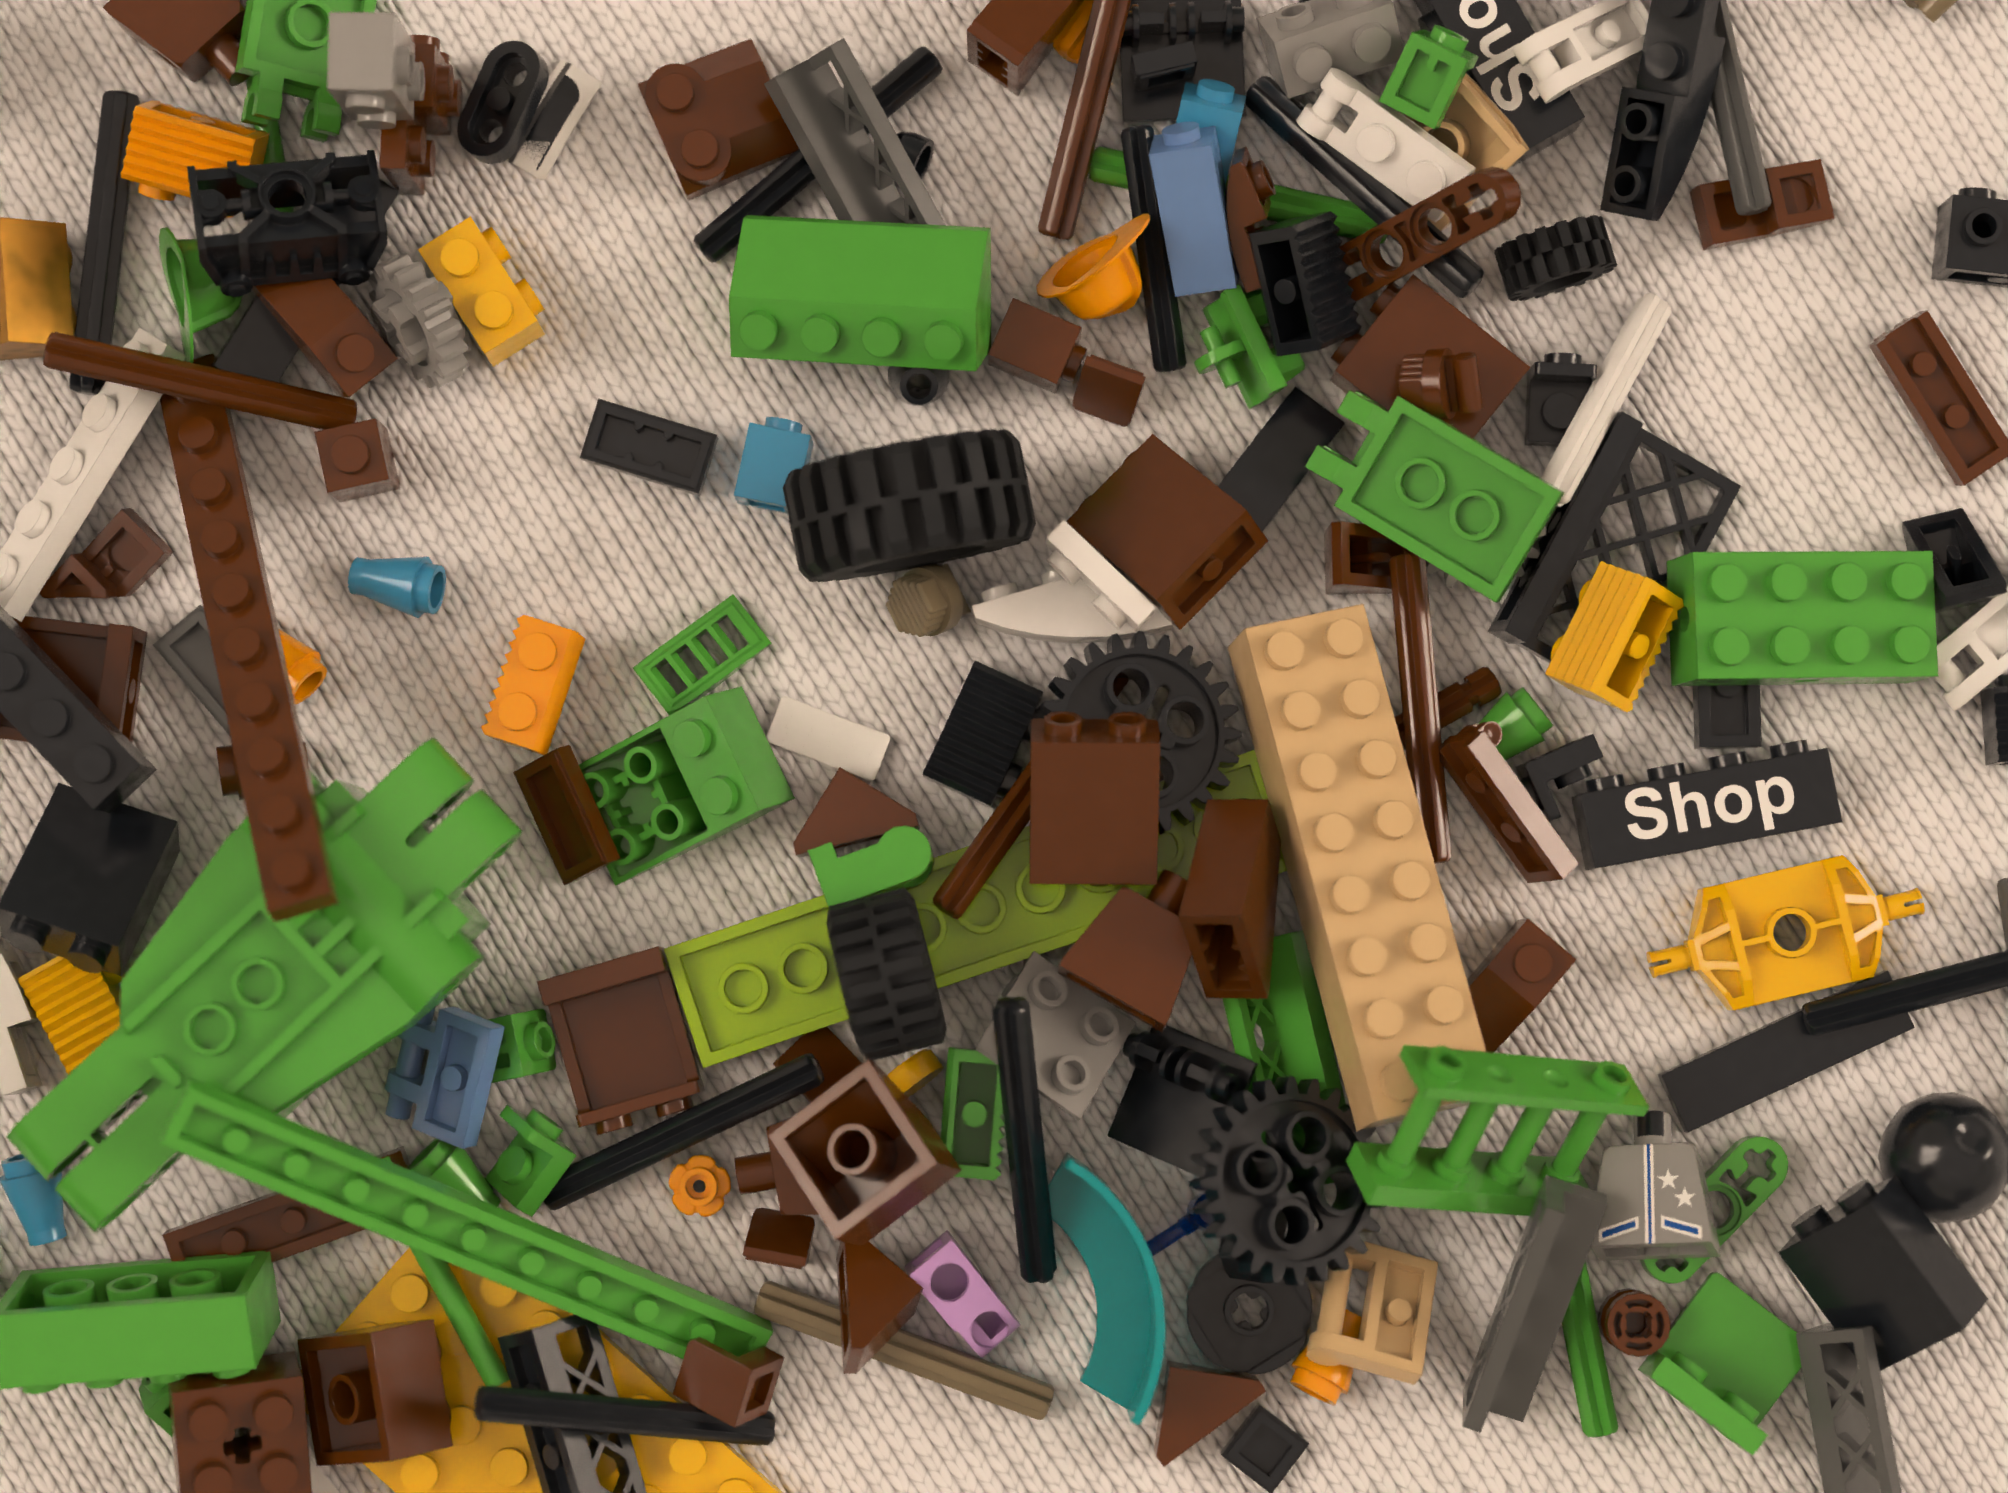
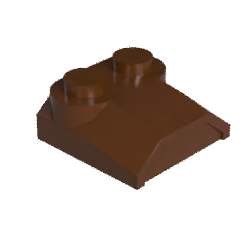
[637,39,799,201]

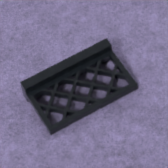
[1488,411,1741,663]

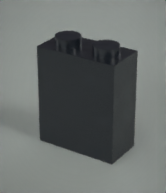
[0,783,180,976]
[1778,1175,1988,1371]

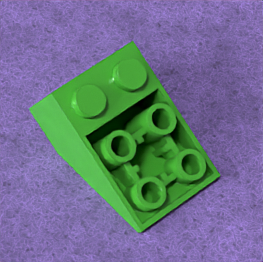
[579,686,795,886]

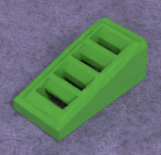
[633,594,772,715]

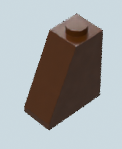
[967,0,1084,96]
[1179,798,1281,999]

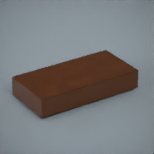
[513,745,620,885]

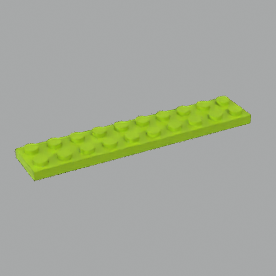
[664,750,1287,1068]

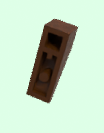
[239,232,398,397]
[1467,918,1577,1053]

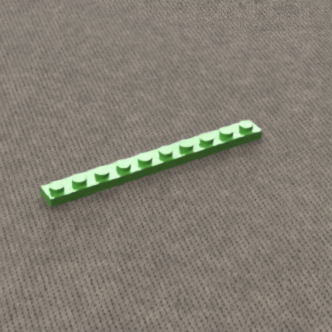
[160,1078,773,1359]

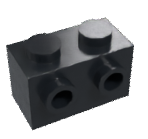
[1931,187,2008,288]

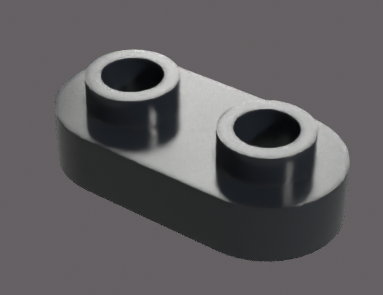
[457,41,549,164]

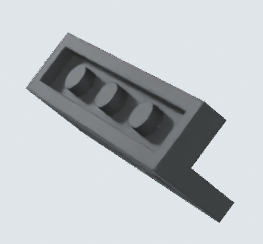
[764,38,946,225]
[1462,1175,1607,1433]
[1796,1323,1902,1493]

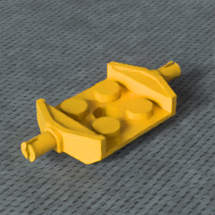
[1646,855,1925,1010]

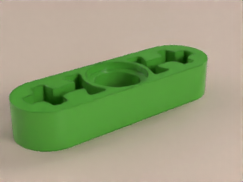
[1639,1136,1788,1284]

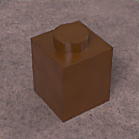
[988,298,1088,394]
[314,418,400,502]

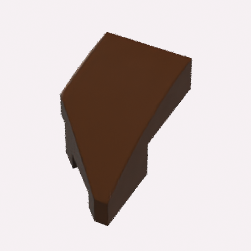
[39,508,174,598]

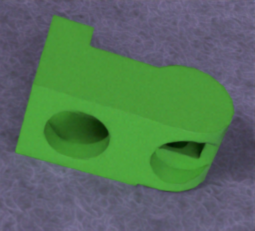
[808,825,934,907]

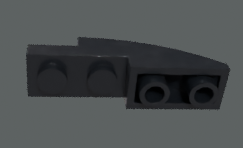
[1600,0,1726,221]

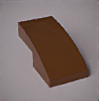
[1689,159,1835,250]

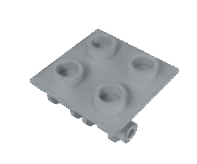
[974,951,1136,1121]

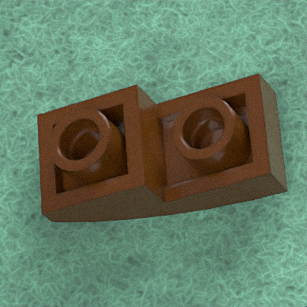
[1227,147,1276,293]

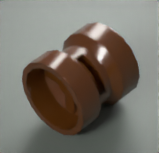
[1597,1288,1671,1357]

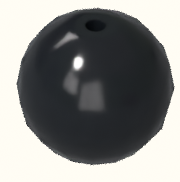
[1878,1092,2008,1223]

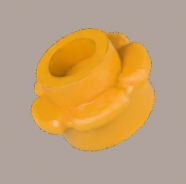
[669,1155,731,1217]

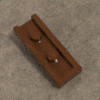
[1869,310,2008,486]
[1439,721,1579,883]

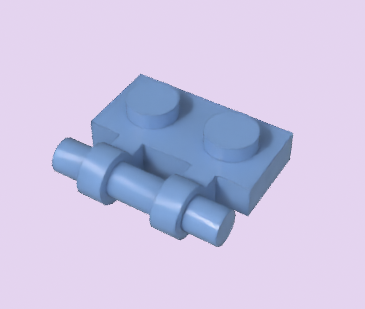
[385,1006,505,1149]

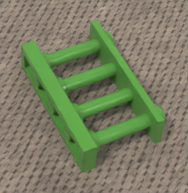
[1346,1045,1649,1216]

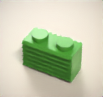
[941,1047,1005,1180]

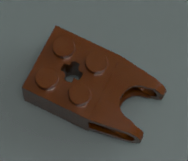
[168,1351,312,1493]

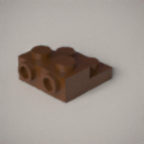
[380,35,463,195]

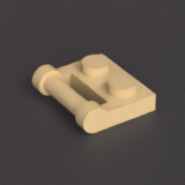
[1306,1241,1438,1385]

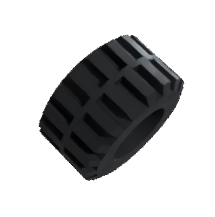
[826,887,947,1061]

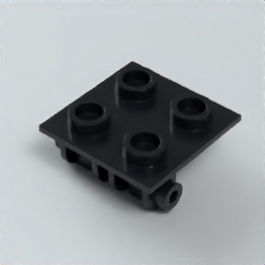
[1120,0,1246,122]
[1107,1026,1258,1177]

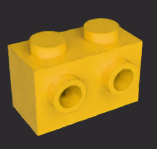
[418,216,545,367]

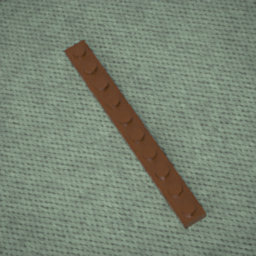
[160,353,338,923]

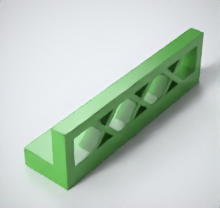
[1223,930,1346,1188]

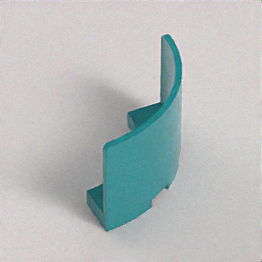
[1048,1153,1166,1426]

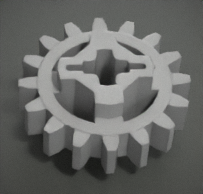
[368,253,469,388]

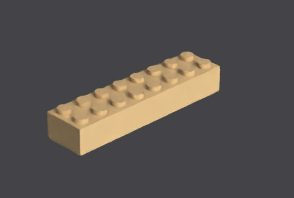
[1227,604,1486,1131]

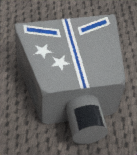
[1591,1111,1720,1261]

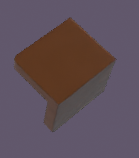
[672,1337,785,1427]

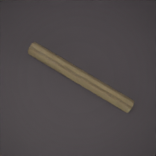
[754,1281,1054,1420]

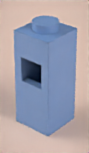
[1149,122,1239,297]

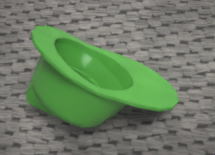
[159,227,243,363]

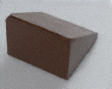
[1072,354,1146,427]
[773,1027,862,1103]
[742,1208,815,1269]

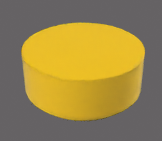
[887,1049,944,1098]

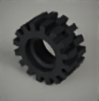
[1494,215,1617,301]

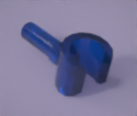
[1146,1193,1211,1257]

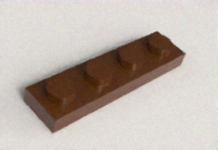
[162,1146,410,1262]

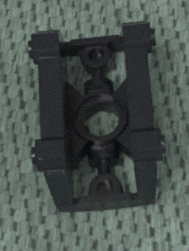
[187,150,387,297]

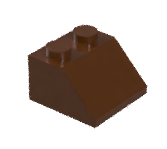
[768,1059,962,1246]
[297,1319,453,1466]

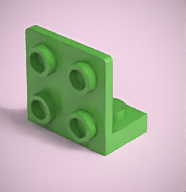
[1638,1272,1801,1455]

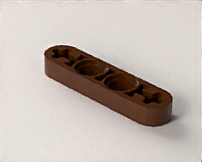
[1339,167,1521,302]

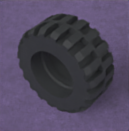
[783,429,1036,582]

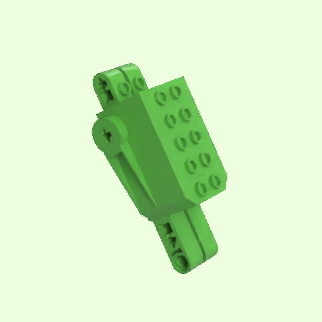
[7,738,522,1233]

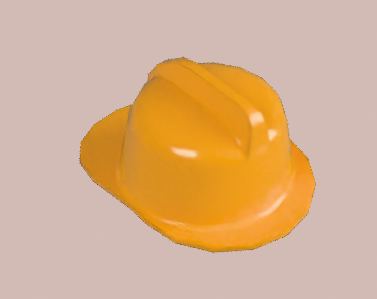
[1037,214,1150,320]

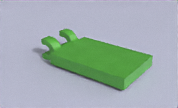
[235,0,377,142]
[1305,390,1565,602]

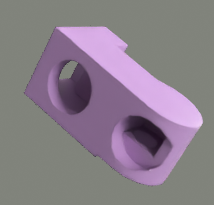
[904,1230,1021,1358]

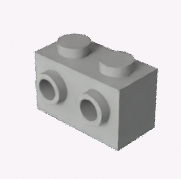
[1256,0,1404,99]
[327,12,425,129]

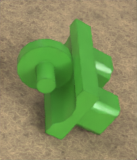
[1194,284,1305,409]

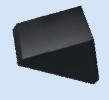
[1902,508,2007,613]

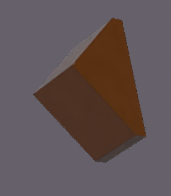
[1324,521,1412,595]
[793,767,920,858]
[836,1241,923,1374]
[1154,1361,1266,1467]

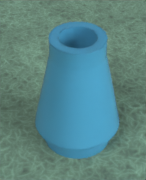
[348,557,446,618]
[0,1154,67,1246]

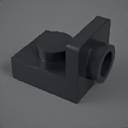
[1525,353,1597,447]
[1516,734,1604,822]

